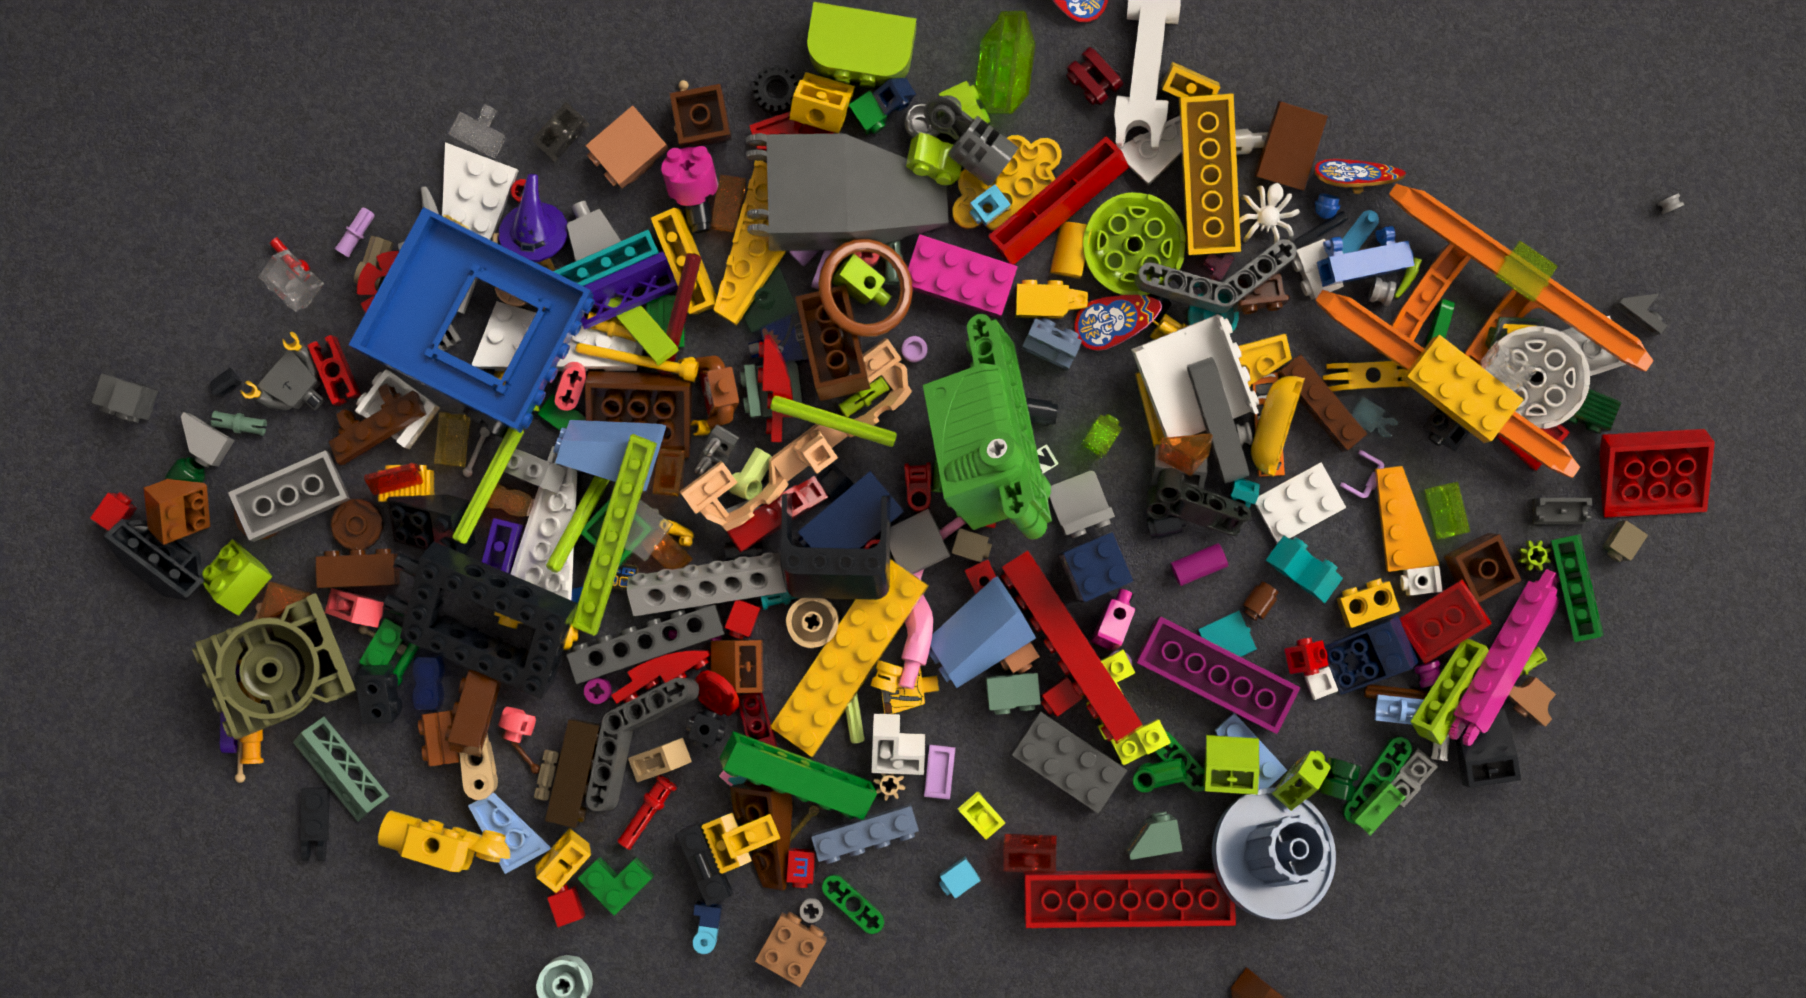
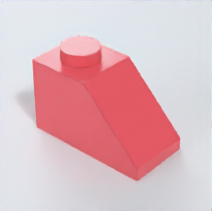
[325,588,384,628]

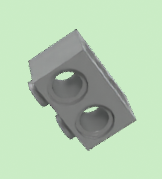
[504,449,567,493]

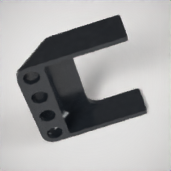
[781,493,891,600]

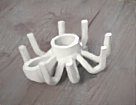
[1239,183,1300,244]

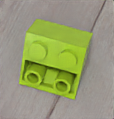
[202,539,272,616]
[1203,735,1259,795]

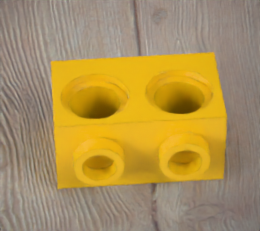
[1336,578,1400,628]
[535,828,591,893]

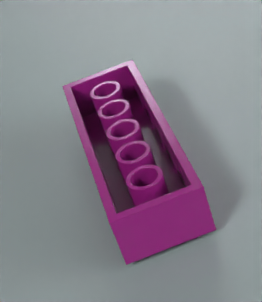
[1134,616,1301,734]

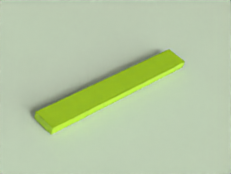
[572,434,657,636]

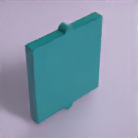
[1198,610,1257,657]

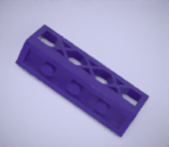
[581,252,678,330]

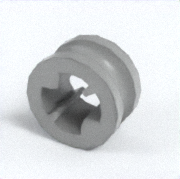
[1657,193,1684,215]
[1235,422,1253,447]
[800,898,823,923]

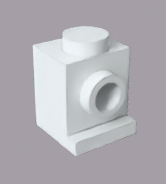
[1400,566,1442,595]

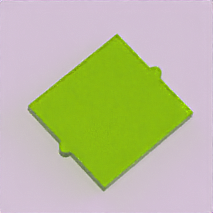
[1495,241,1558,302]

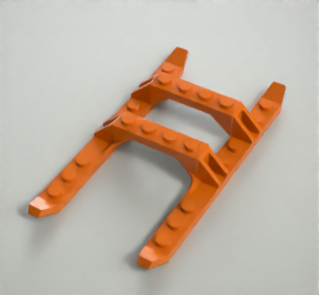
[1315,184,1653,478]

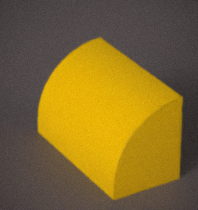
[1050,222,1092,279]

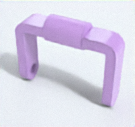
[1340,450,1384,498]

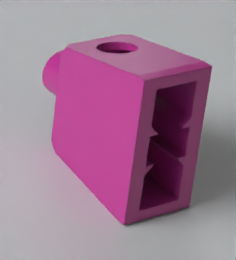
[1090,589,1135,652]

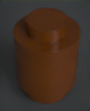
[1242,581,1279,621]

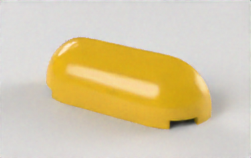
[1251,376,1305,477]

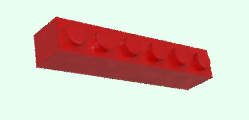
[988,136,1129,265]

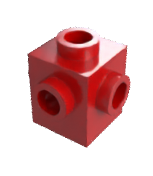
[1284,637,1328,676]

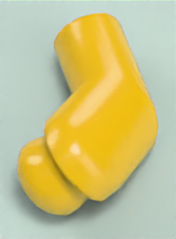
[659,519,694,547]

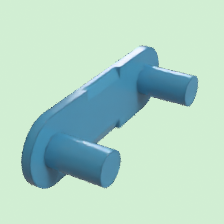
[1342,210,1379,254]

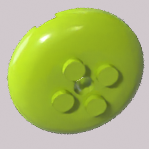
[1083,192,1186,295]

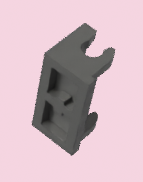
[1533,498,1592,524]

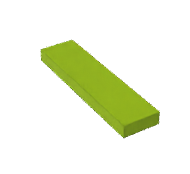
[608,295,679,366]

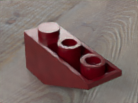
[738,692,778,747]

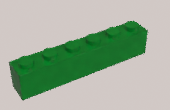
[720,731,877,820]

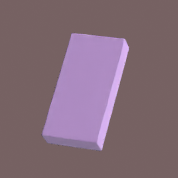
[924,745,955,799]

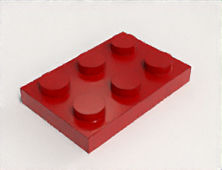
[1399,580,1491,664]

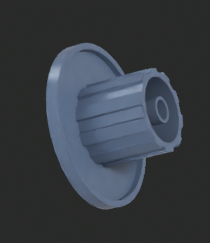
[1212,788,1336,920]

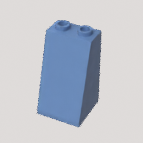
[553,420,666,491]
[929,576,1036,688]

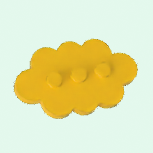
[952,135,1062,231]

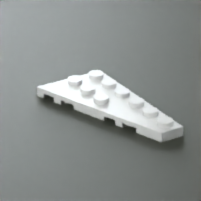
[442,143,519,314]
[472,301,644,371]

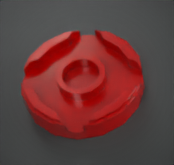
[694,670,739,716]

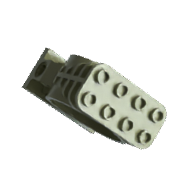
[192,593,357,740]

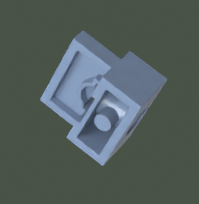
[1021,317,1082,371]

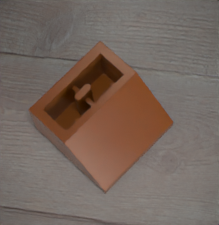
[144,479,210,545]
[711,640,764,693]

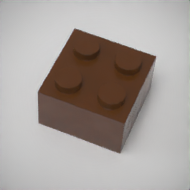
[669,84,732,148]
[1444,533,1521,603]

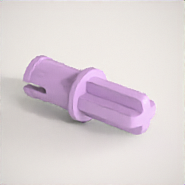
[335,208,375,257]

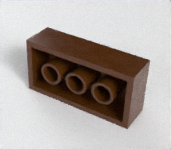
[795,284,871,401]

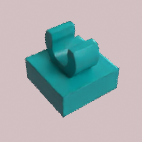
[1231,478,1260,508]

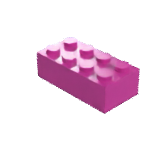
[908,234,1018,319]

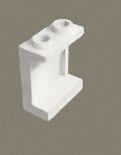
[355,370,440,449]

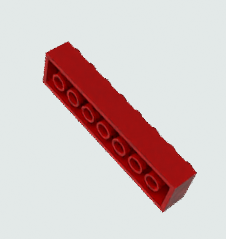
[1024,869,1236,928]

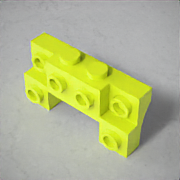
[1086,649,1171,766]

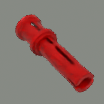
[617,775,677,850]

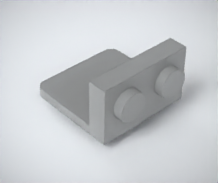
[1049,471,1115,539]

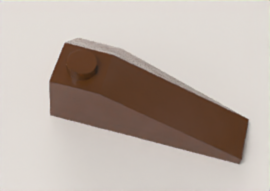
[730,782,793,891]

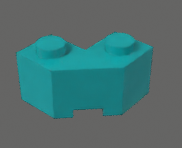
[1266,535,1343,603]

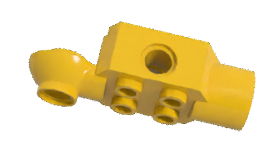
[378,810,511,872]

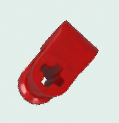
[905,462,931,513]

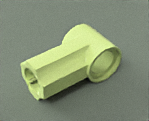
[728,448,772,501]

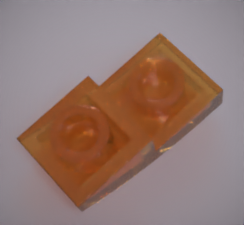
[711,174,746,232]

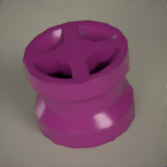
[1414,660,1441,688]
[584,677,612,704]

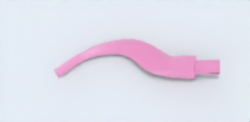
[898,517,966,690]

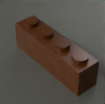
[1278,354,1367,452]

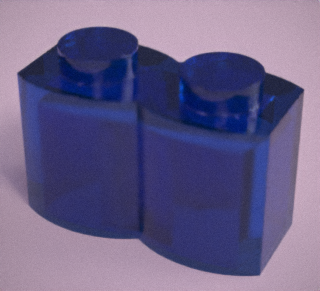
[413,656,445,710]

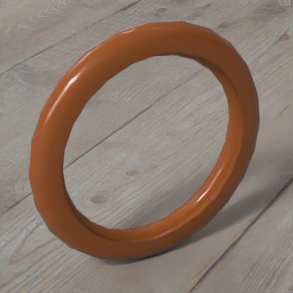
[818,239,913,337]

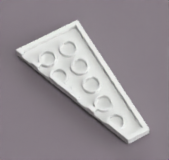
[510,446,577,600]

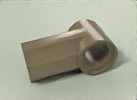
[354,236,394,290]

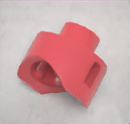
[498,706,536,743]

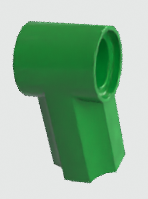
[1133,758,1187,792]

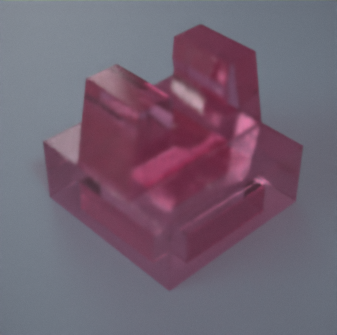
[1203,253,1235,282]

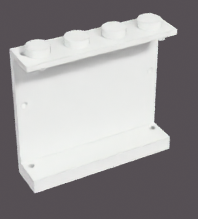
[1131,314,1259,448]

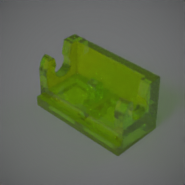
[1425,482,1470,539]

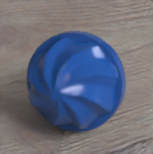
[1315,193,1341,219]

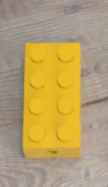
[1401,335,1524,443]

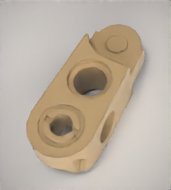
[459,733,498,800]

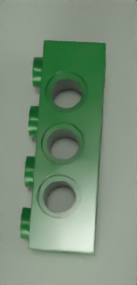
[1551,534,1604,642]

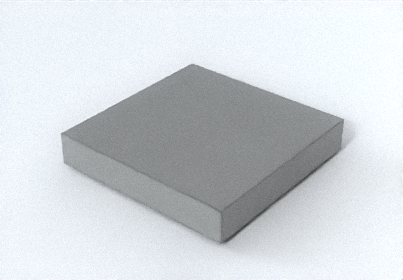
[890,509,950,574]

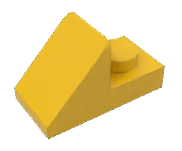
[721,814,780,859]

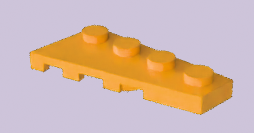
[1375,466,1439,572]

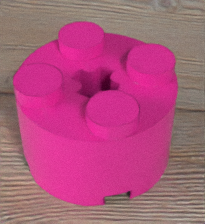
[661,146,718,206]

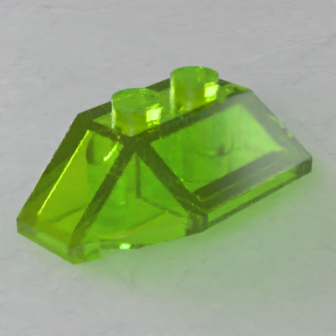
[975,11,1036,114]

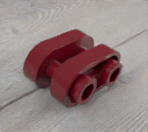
[1066,47,1124,106]

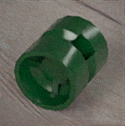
[1319,757,1361,801]

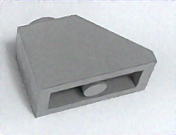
[181,412,235,468]

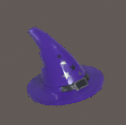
[499,174,568,262]

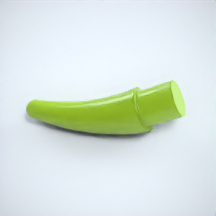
[1394,256,1422,298]

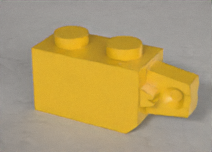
[1015,280,1088,319]

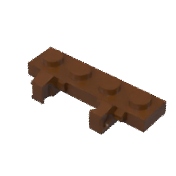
[329,383,427,466]

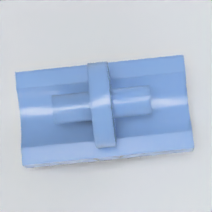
[1374,694,1424,725]

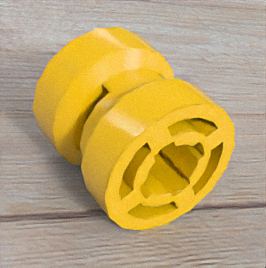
[871,660,903,693]

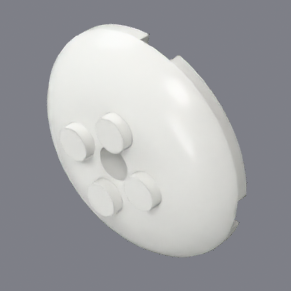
[1484,326,1590,429]

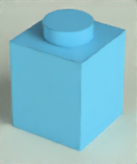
[939,857,981,898]

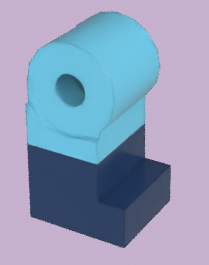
[693,901,722,954]

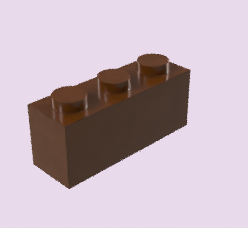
[316,549,400,588]
[445,670,501,757]

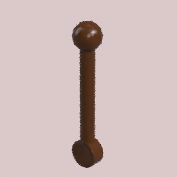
[502,731,540,774]

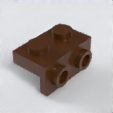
[1233,274,1289,314]

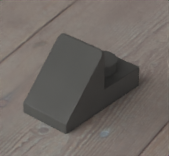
[1613,294,1667,336]

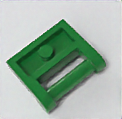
[359,618,421,686]

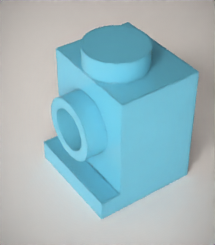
[969,184,1011,226]

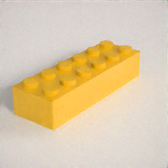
[1179,93,1241,255]

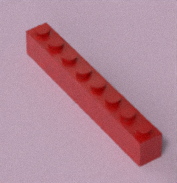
[1001,551,1143,744]

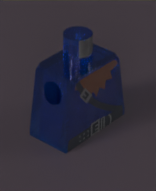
[748,311,810,363]

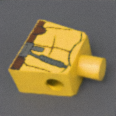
[881,666,939,714]

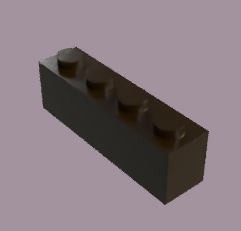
[545,718,601,828]

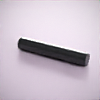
[1291,211,1348,250]

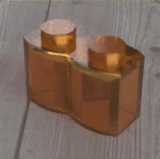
[486,483,535,517]

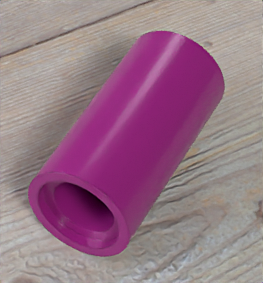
[1170,543,1228,586]

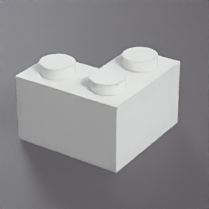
[872,714,925,775]

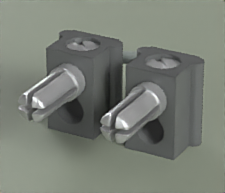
[695,425,739,475]

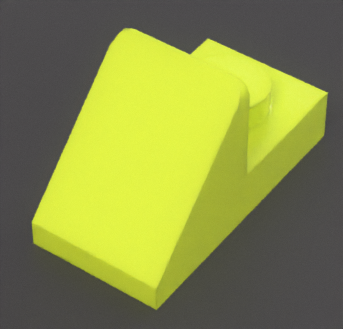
[958,792,1005,840]

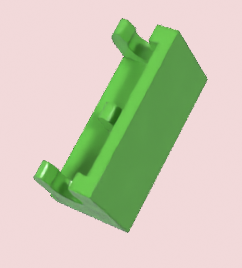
[1351,780,1406,836]

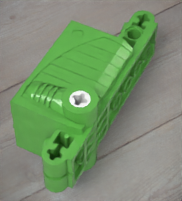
[923,314,1052,540]

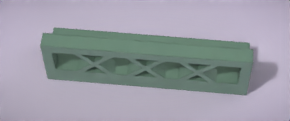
[293,717,389,822]

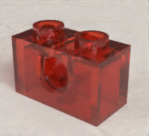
[1003,834,1057,873]

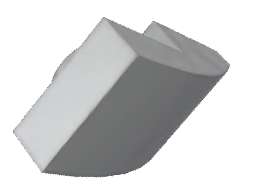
[1391,748,1438,807]

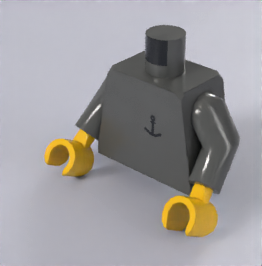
[240,332,325,411]

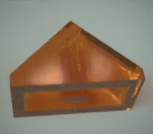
[1158,433,1213,476]
[653,449,685,496]
[258,582,312,618]

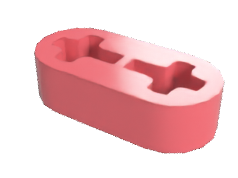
[555,362,586,411]

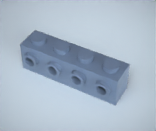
[811,803,919,864]

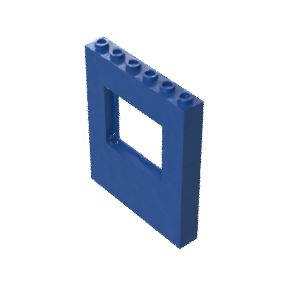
[349,207,595,433]

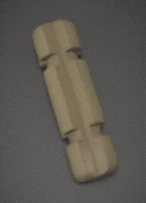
[534,750,559,801]

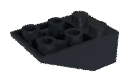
[387,494,476,554]
[1455,704,1521,788]

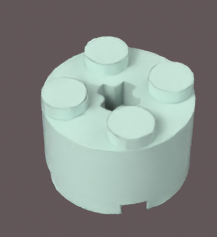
[536,955,593,998]

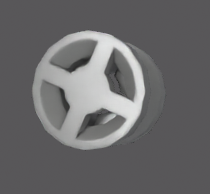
[1368,277,1396,307]

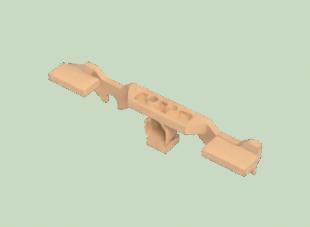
[680,338,912,531]

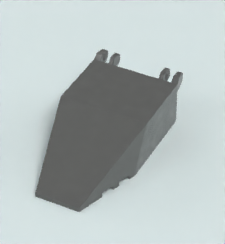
[746,133,949,251]

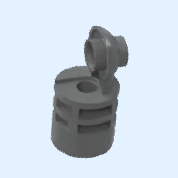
[924,95,1018,187]

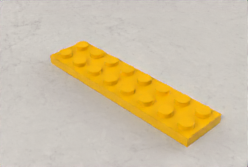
[771,559,929,757]

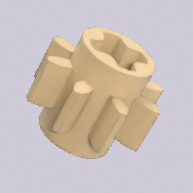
[874,773,905,801]

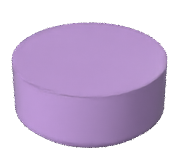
[902,336,927,363]

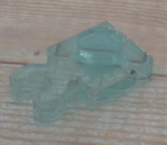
[1351,397,1399,438]

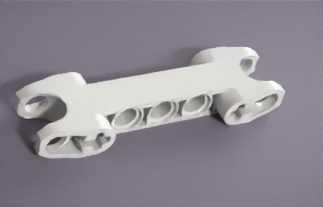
[1114,0,1181,150]

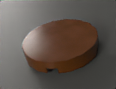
[331,499,384,550]

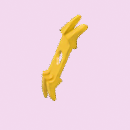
[1323,361,1410,392]

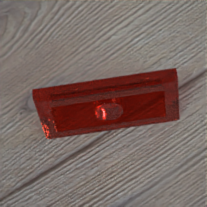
[364,463,424,495]

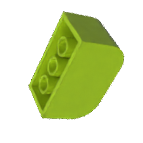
[807,2,916,89]

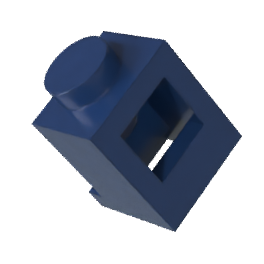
[873,78,916,115]

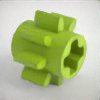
[1517,540,1551,571]

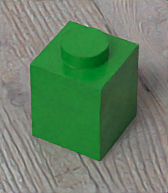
[849,91,888,135]

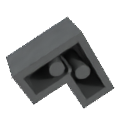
[92,373,158,423]

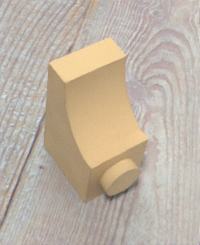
[628,738,692,782]

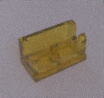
[434,412,470,467]

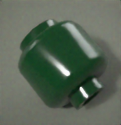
[166,457,205,483]

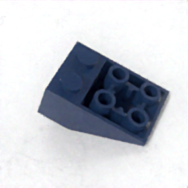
[1324,615,1418,695]

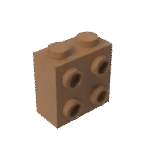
[755,912,827,987]

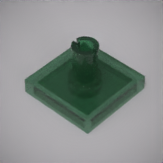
[744,266,799,333]

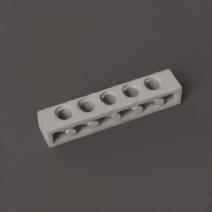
[627,552,787,616]

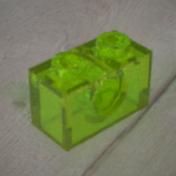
[1080,414,1123,457]

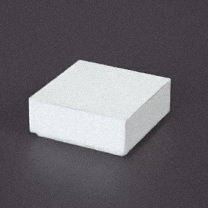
[1304,666,1338,700]

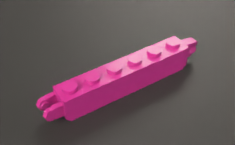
[1448,569,1560,746]

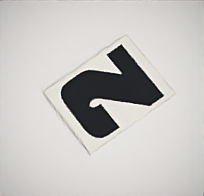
[1037,444,1058,473]

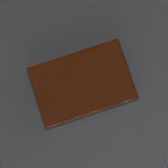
[1254,101,1328,191]

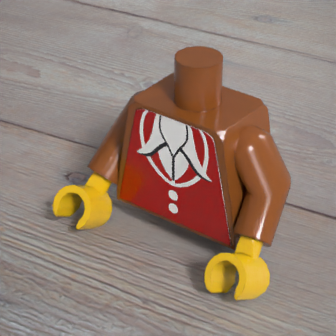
[678,356,739,435]

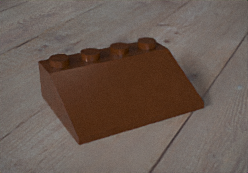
[585,371,692,458]

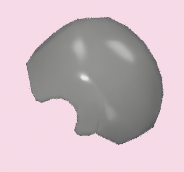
[904,104,940,138]

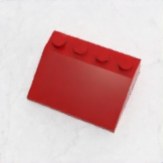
[1600,429,1715,517]

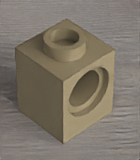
[1602,521,1648,562]
[951,528,992,563]

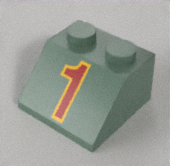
[1125,811,1182,860]

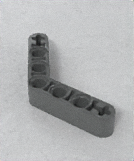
[1134,239,1297,313]
[586,678,699,811]

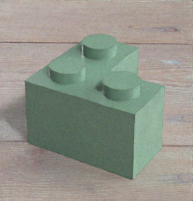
[985,672,1040,715]

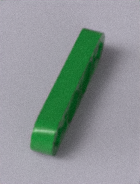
[1342,736,1412,824]

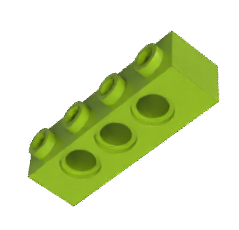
[1410,639,1489,745]

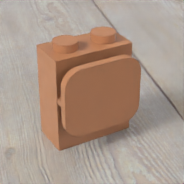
[586,106,669,189]

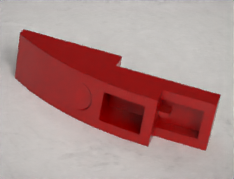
[758,334,793,442]
[726,476,828,553]
[611,650,711,704]

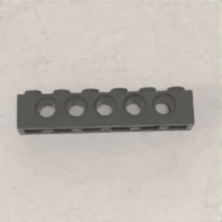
[566,604,726,684]

